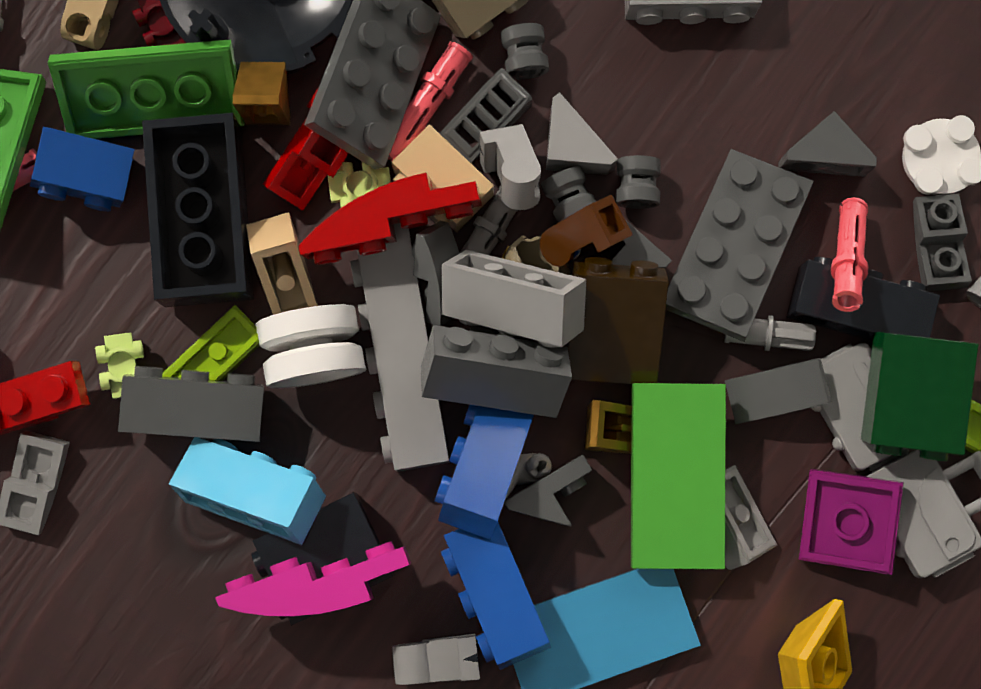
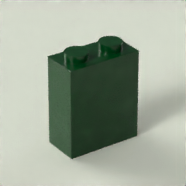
[861,331,979,461]

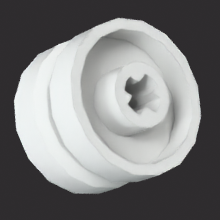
[256,304,366,389]

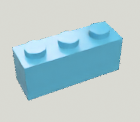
[169,437,326,545]

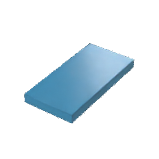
[513,569,701,689]

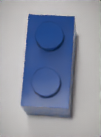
[30,126,135,211]

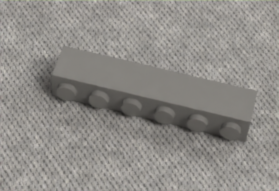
[351,223,450,472]

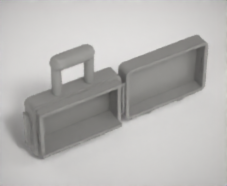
[811,343,981,578]

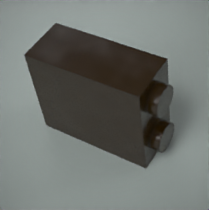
[566,257,669,384]

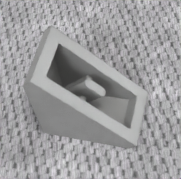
[546,92,618,175]

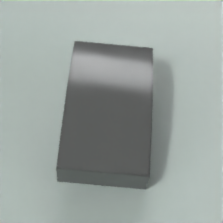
[913,194,972,291]
[412,220,459,326]
[725,358,832,424]

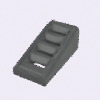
[439,68,532,164]

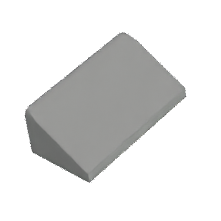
[725,465,777,570]

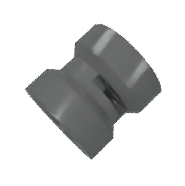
[501,23,549,80]
[616,155,661,209]
[541,166,596,223]

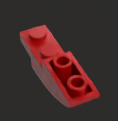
[263,87,348,211]
[299,172,482,265]
[0,361,90,435]

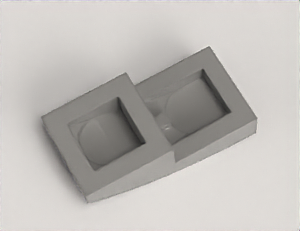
[0,431,70,535]

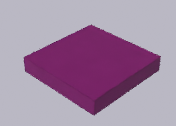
[799,469,904,575]

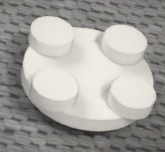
[902,115,981,195]

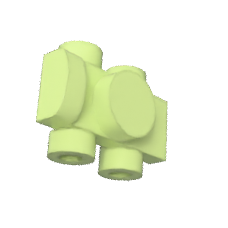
[327,162,391,208]
[95,332,144,399]

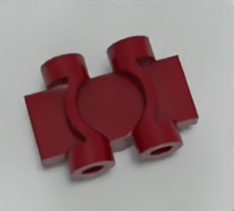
[132,0,185,46]

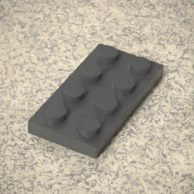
[304,0,441,169]
[666,149,814,342]

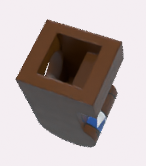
[540,195,633,266]

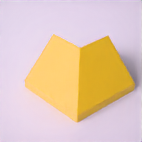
[778,599,852,689]

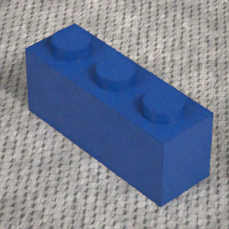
[434,405,534,540]
[441,522,551,670]

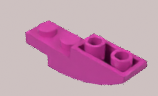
[215,541,411,616]

